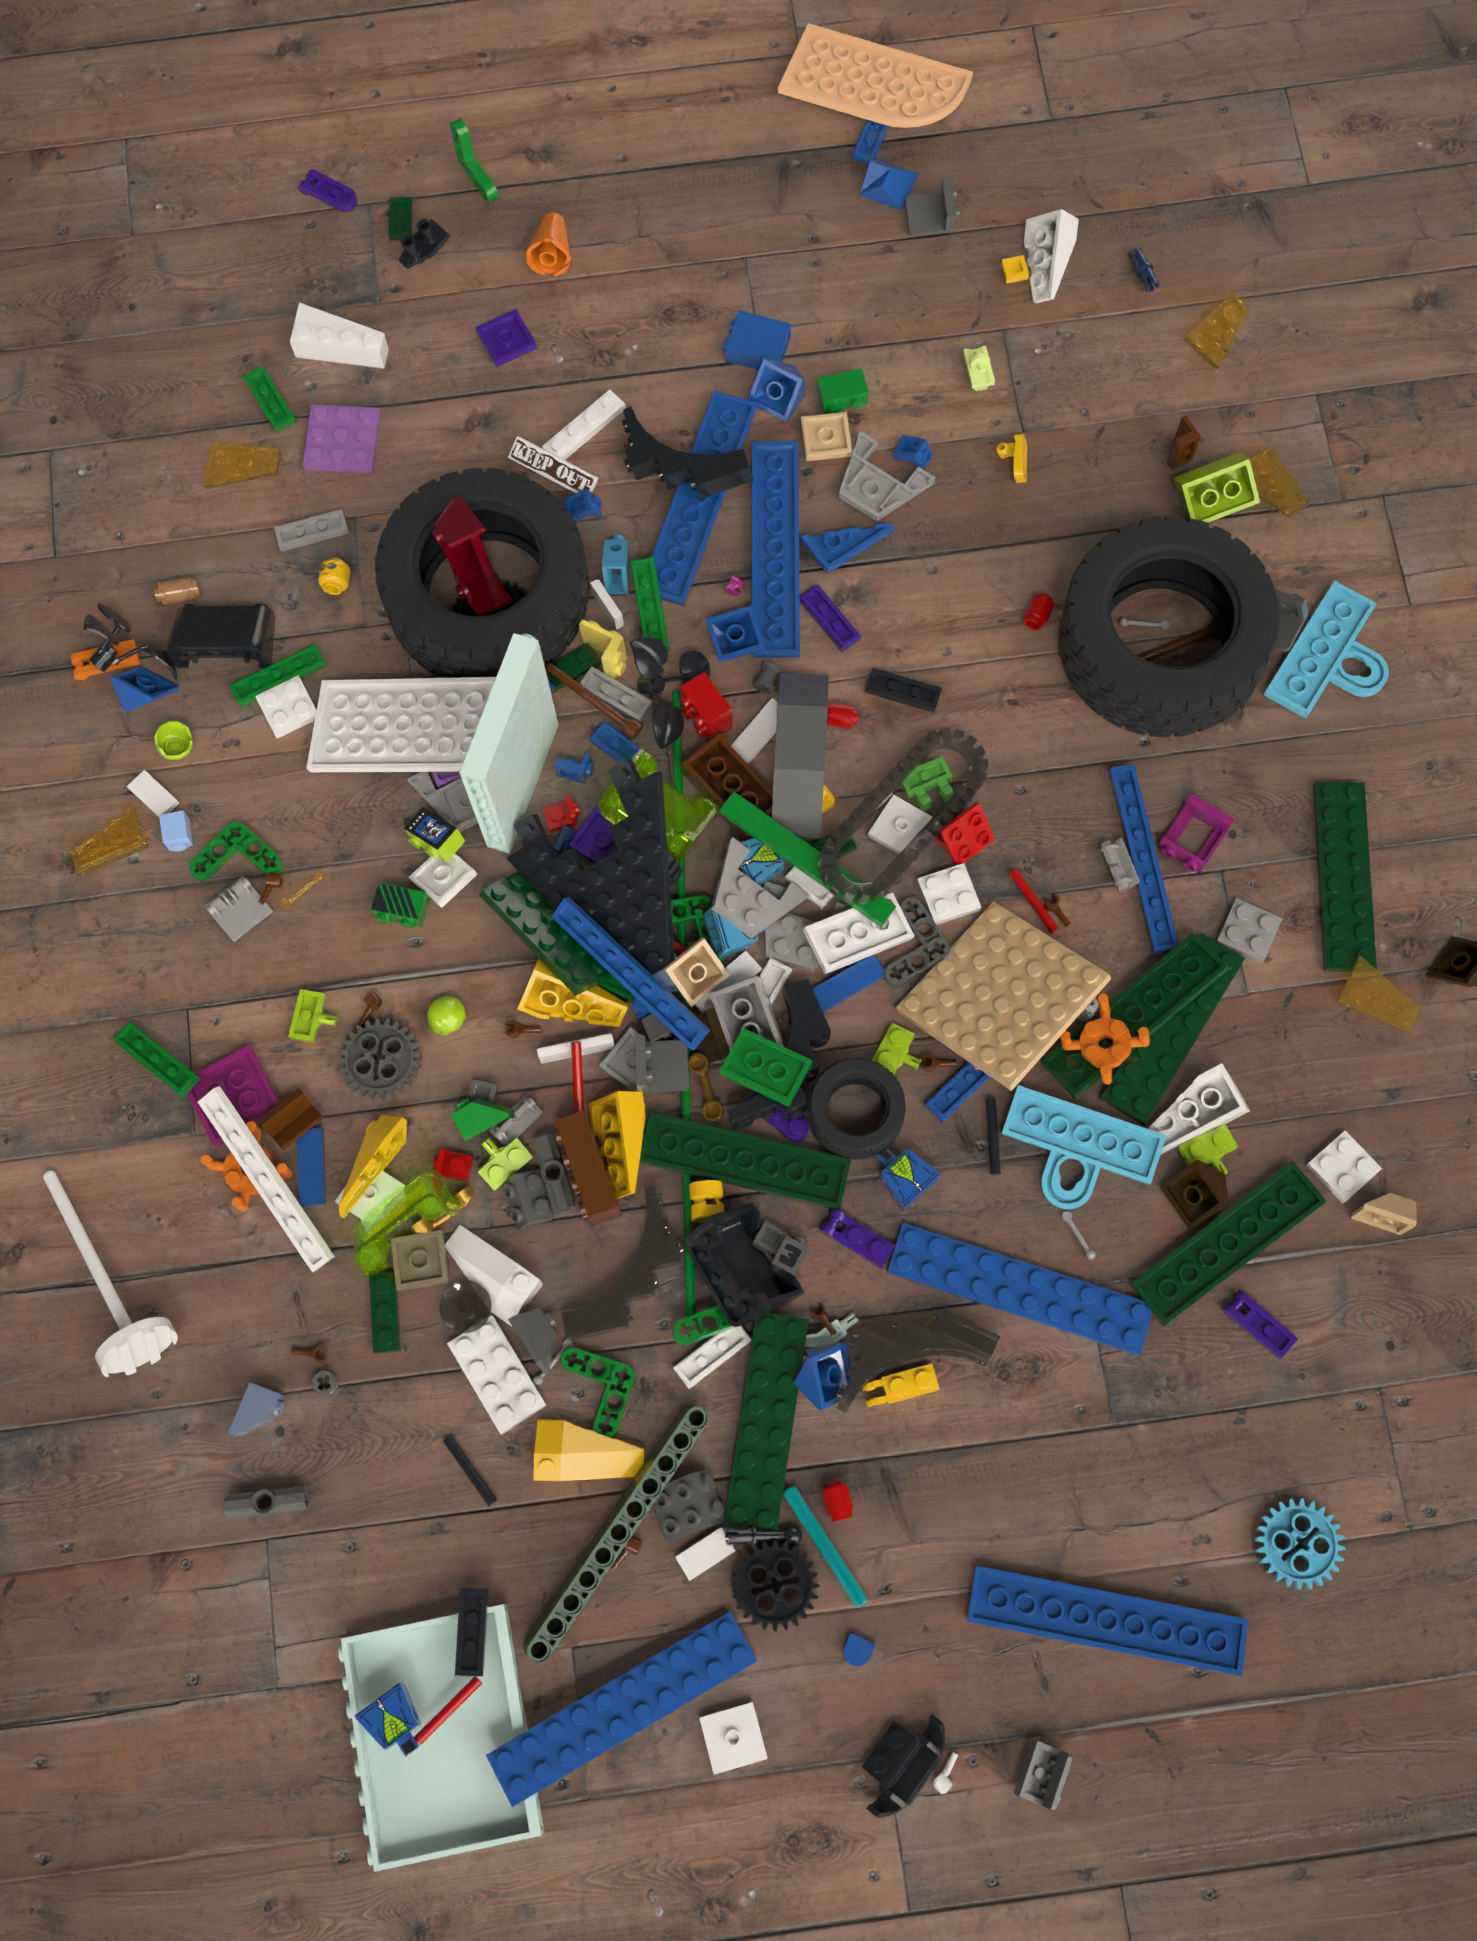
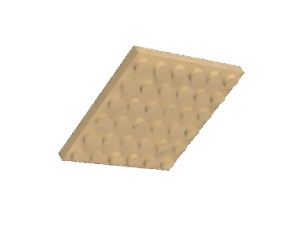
[896,901,1111,1091]

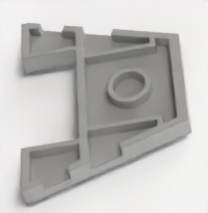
[839,431,936,521]
[407,772,478,832]
[711,837,809,939]
[764,881,853,972]

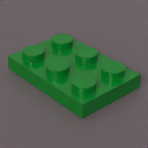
[720,1028,812,1107]

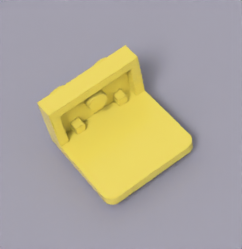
[579,620,627,680]

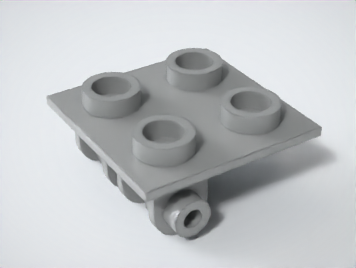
[204,876,273,942]

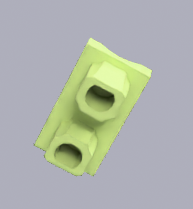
[963,346,995,391]

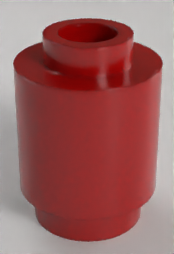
[1024,593,1055,631]
[827,702,859,729]
[821,1480,854,1522]

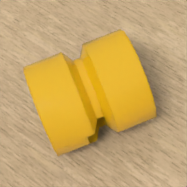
[689,1180,725,1223]

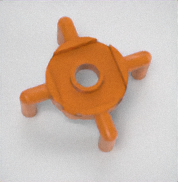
[1060,993,1150,1084]
[200,1121,293,1212]

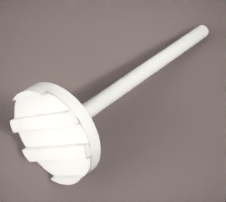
[43,1170,178,1377]

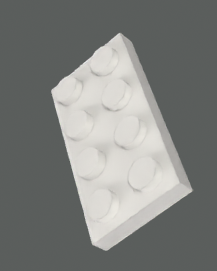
[803,893,915,974]
[447,1315,547,1435]

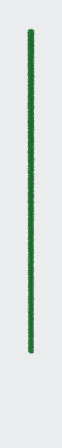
[671,691,696,1317]

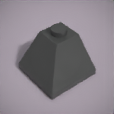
[508,1308,558,1374]

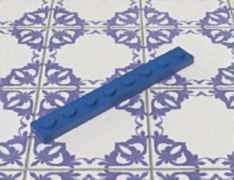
[1109,764,1179,954]
[552,897,710,1050]

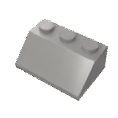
[710,976,786,1051]

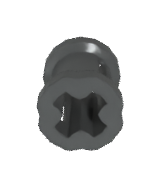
[753,662,782,694]

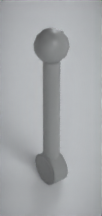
[1119,617,1169,631]
[1061,1211,1096,1260]
[533,1339,573,1385]

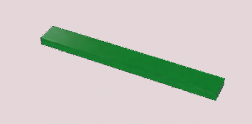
[719,792,897,928]

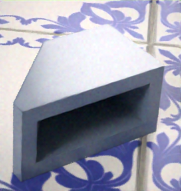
[228,1382,285,1437]

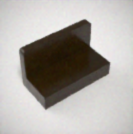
[695,1007,730,1063]

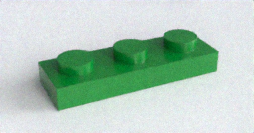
[243,366,296,433]

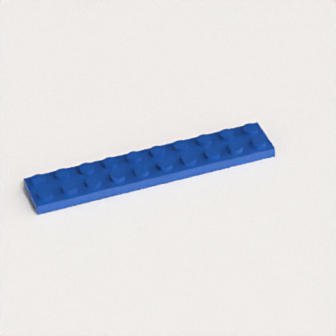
[651,391,758,606]
[752,441,800,658]
[887,1223,1153,1356]
[966,1566,1249,1676]
[486,1611,757,1807]

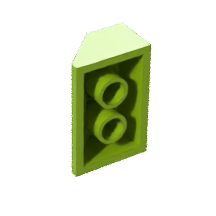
[1174,452,1260,523]

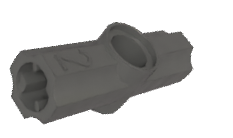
[532,1134,576,1214]
[223,1486,309,1519]

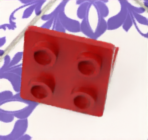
[932,802,995,866]

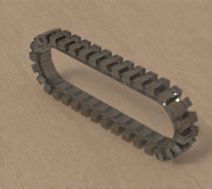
[818,727,988,904]

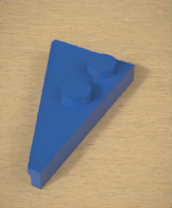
[801,523,894,574]

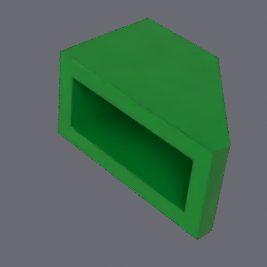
[450,1098,514,1141]

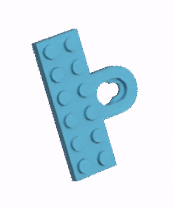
[1264,580,1389,719]
[1002,1085,1167,1210]

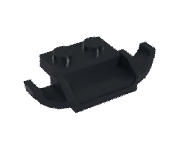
[862,1714,945,1818]

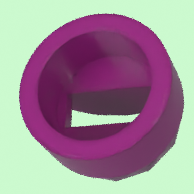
[725,574,745,596]

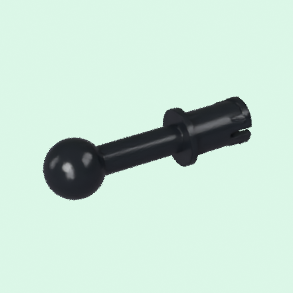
[725,1524,802,1547]

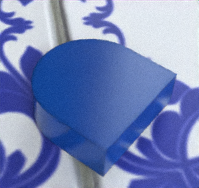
[843,1633,876,1666]

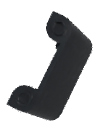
[167,603,276,668]
[686,1203,804,1327]

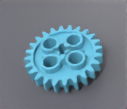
[1254,1498,1346,1590]

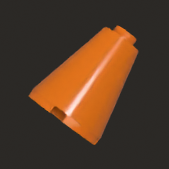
[526,212,571,276]

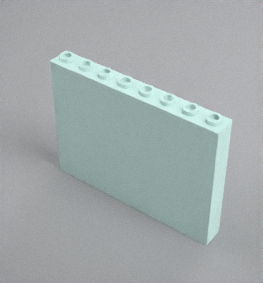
[460,633,559,854]
[338,1604,544,1872]

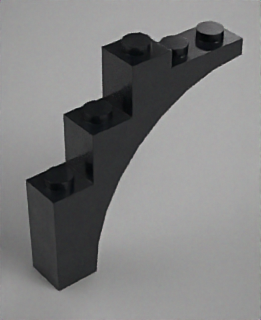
[621,407,754,499]
[728,979,831,1129]

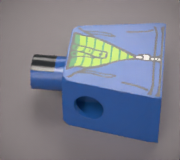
[877,1147,941,1212]
[354,1682,421,1757]

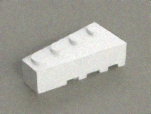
[290,303,389,368]

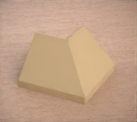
[664,937,729,1007]
[1350,1193,1417,1235]

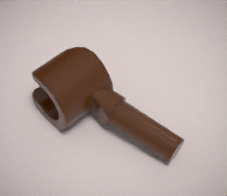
[258,873,283,905]
[1044,893,1071,927]
[357,992,382,1027]
[505,1021,541,1039]
[921,1054,957,1072]
[810,1303,837,1336]
[291,1346,328,1363]
[611,1537,643,1571]

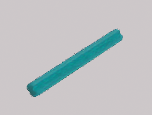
[783,1486,868,1608]

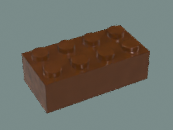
[682,734,773,841]
[553,1110,622,1227]

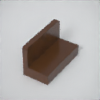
[1167,415,1201,471]
[258,1088,323,1150]

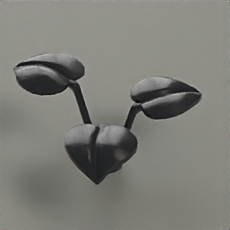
[84,603,178,680]
[629,637,710,749]

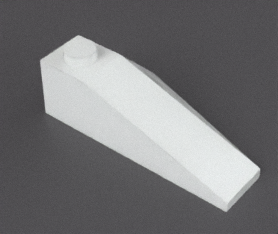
[1024,209,1079,303]
[1148,1063,1250,1155]
[445,1225,543,1327]

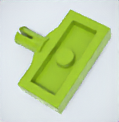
[288,989,338,1043]
[872,1023,922,1076]
[1178,1124,1238,1174]
[477,1137,533,1191]

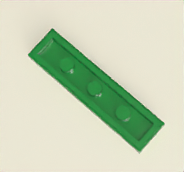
[630,557,670,651]
[229,643,327,708]
[113,1021,200,1098]

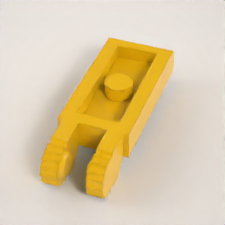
[861,1363,940,1407]

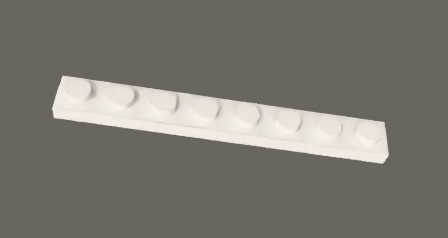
[198,1086,335,1272]

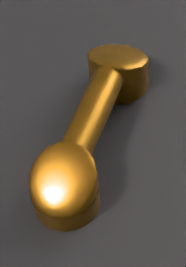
[688,1053,724,1122]
[409,1184,474,1234]

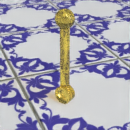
[281,873,324,910]

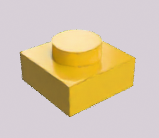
[1001,255,1029,284]

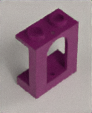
[1158,793,1235,873]

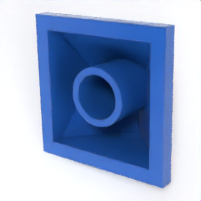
[860,158,919,210]
[748,358,805,422]
[706,605,765,663]
[111,665,179,712]
[794,1342,856,1410]

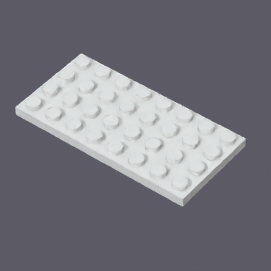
[306,677,496,772]

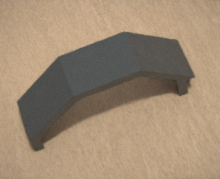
[772,673,829,840]

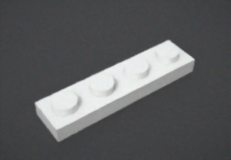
[542,390,626,460]

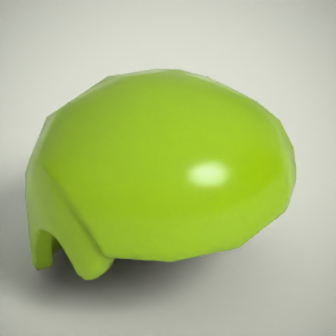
[154,721,193,760]
[426,995,466,1036]

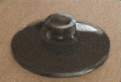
[440,1281,492,1333]

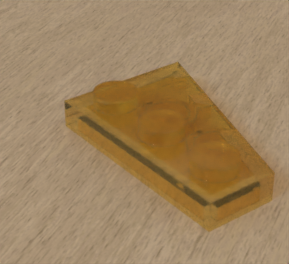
[1184,293,1249,371]
[204,442,281,489]
[1250,447,1309,518]
[70,805,149,876]
[1338,955,1421,1032]

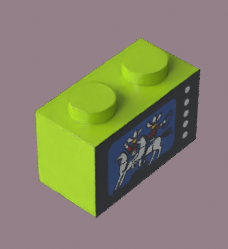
[404,807,465,863]

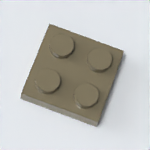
[391,1230,450,1291]

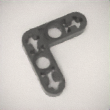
[885,897,950,987]

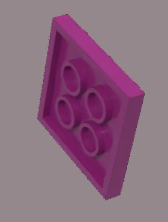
[188,1045,280,1148]

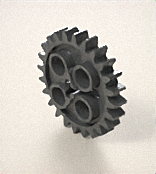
[338,1018,422,1100]

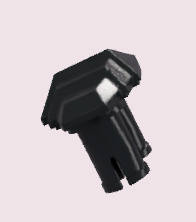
[398,219,451,269]

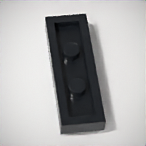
[866,668,942,713]
[455,1588,489,1677]

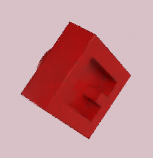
[542,795,580,833]
[433,1148,474,1182]

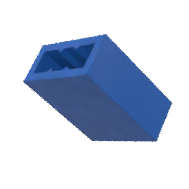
[723,311,791,370]

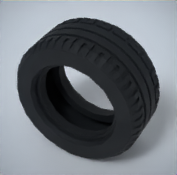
[807,1058,906,1160]

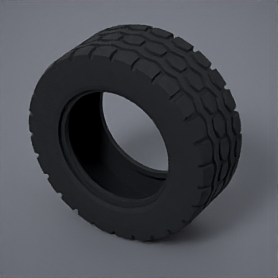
[375,468,589,678]
[1059,516,1280,737]

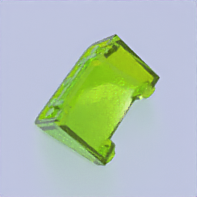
[599,748,720,863]
[352,1173,462,1275]

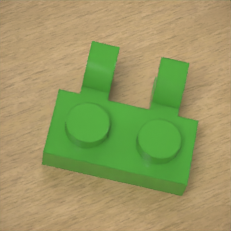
[898,756,954,812]

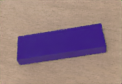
[800,585,861,652]

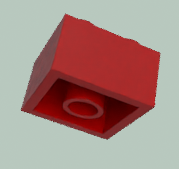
[679,672,733,742]

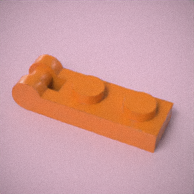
[70,639,141,680]

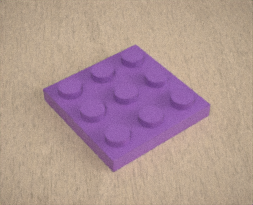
[303,404,381,474]

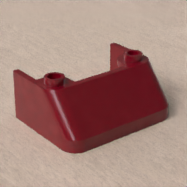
[432,495,513,616]

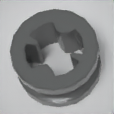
[312,1371,338,1395]

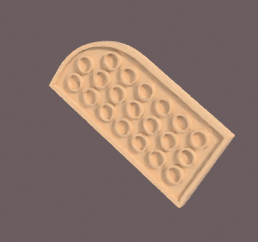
[778,23,973,128]

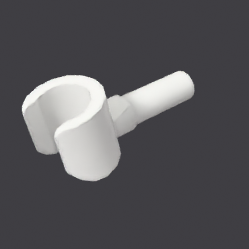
[933,1752,958,1794]

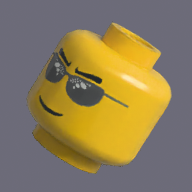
[318,558,351,595]

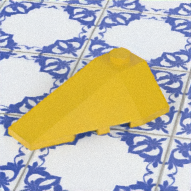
[518,958,629,1027]
[588,1091,646,1198]
[339,1115,407,1219]
[534,1420,644,1481]

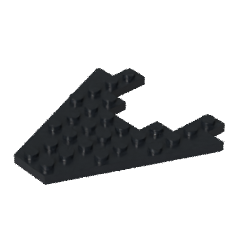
[506,759,675,976]

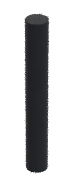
[986,1098,1001,1175]
[443,1435,498,1507]

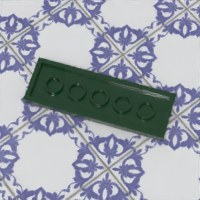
[479,872,613,996]

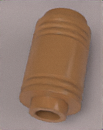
[154,576,201,606]

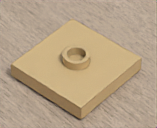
[801,412,852,461]

